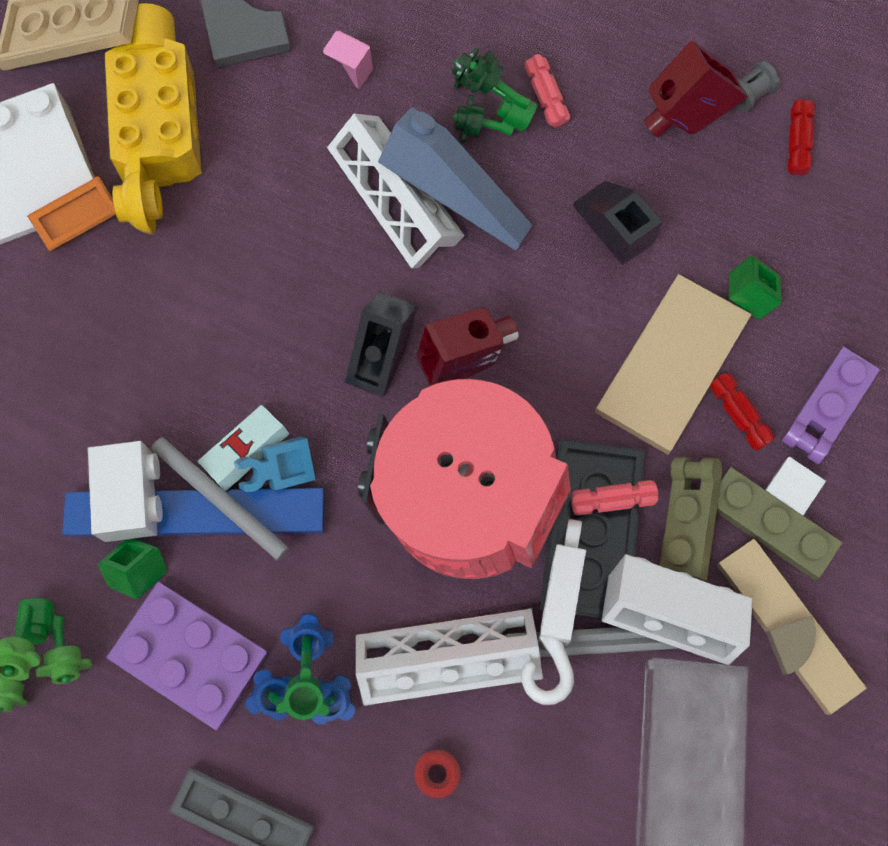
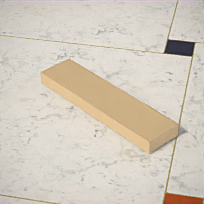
[716,539,867,715]

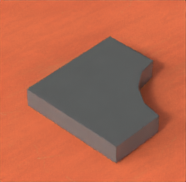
[201,0,291,68]

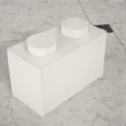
[88,441,163,542]

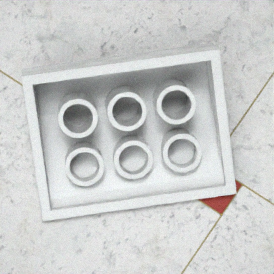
[0,83,95,244]

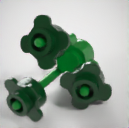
[452,47,537,144]

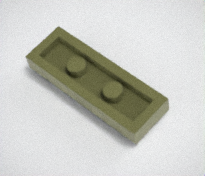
[716,467,843,581]

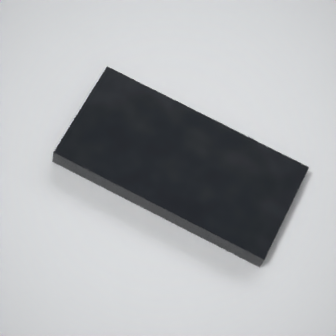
[539,439,645,620]

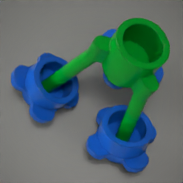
[245,613,356,725]

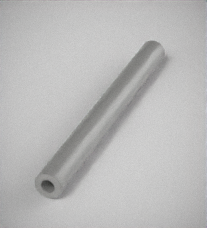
[151,437,289,561]

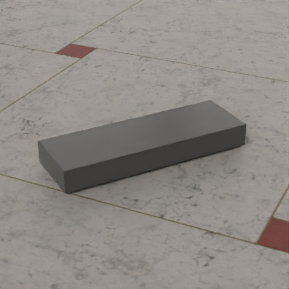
[169,767,315,846]

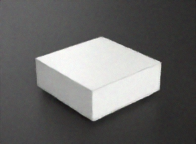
[765,456,826,515]

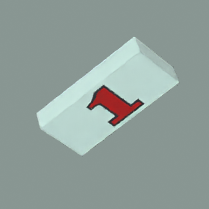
[197,405,290,491]

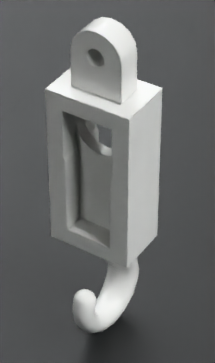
[521,519,586,705]

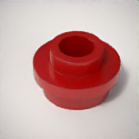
[414,750,460,798]

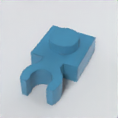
[234,436,316,492]

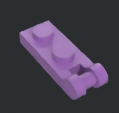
[781,346,880,465]

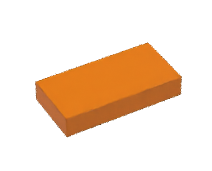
[27,176,116,251]

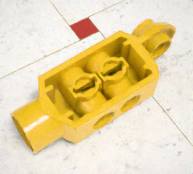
[105,3,202,235]

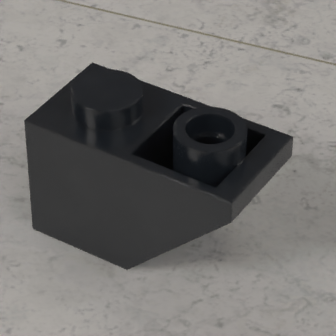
[573,181,662,265]

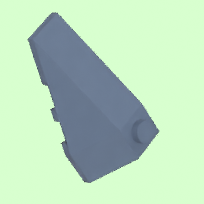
[378,107,532,250]

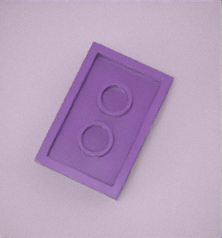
[106,582,270,731]

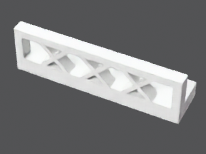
[327,113,465,269]
[356,608,543,706]

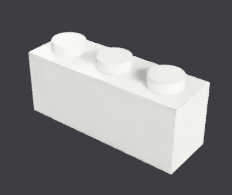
[602,554,752,665]

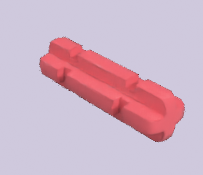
[525,54,570,128]
[571,480,658,515]

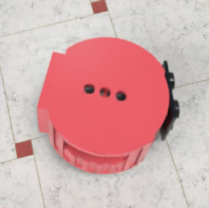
[358,379,571,579]

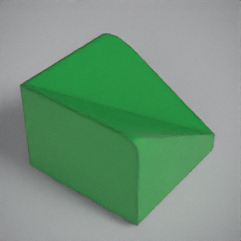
[729,255,782,319]
[97,539,167,600]

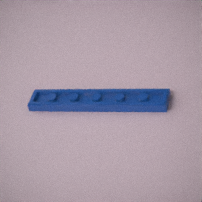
[62,488,325,537]

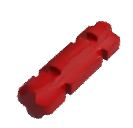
[787,99,815,176]
[710,372,775,451]

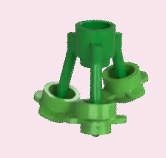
[0,598,92,713]

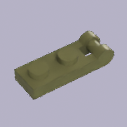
[660,457,722,582]

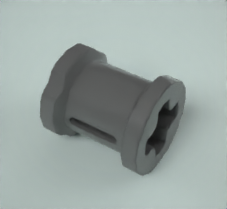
[735,61,780,113]

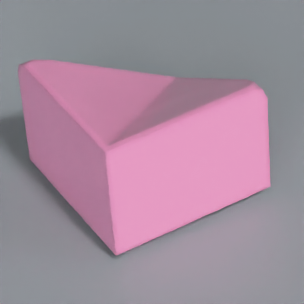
[323,30,373,89]

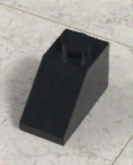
[345,292,418,397]

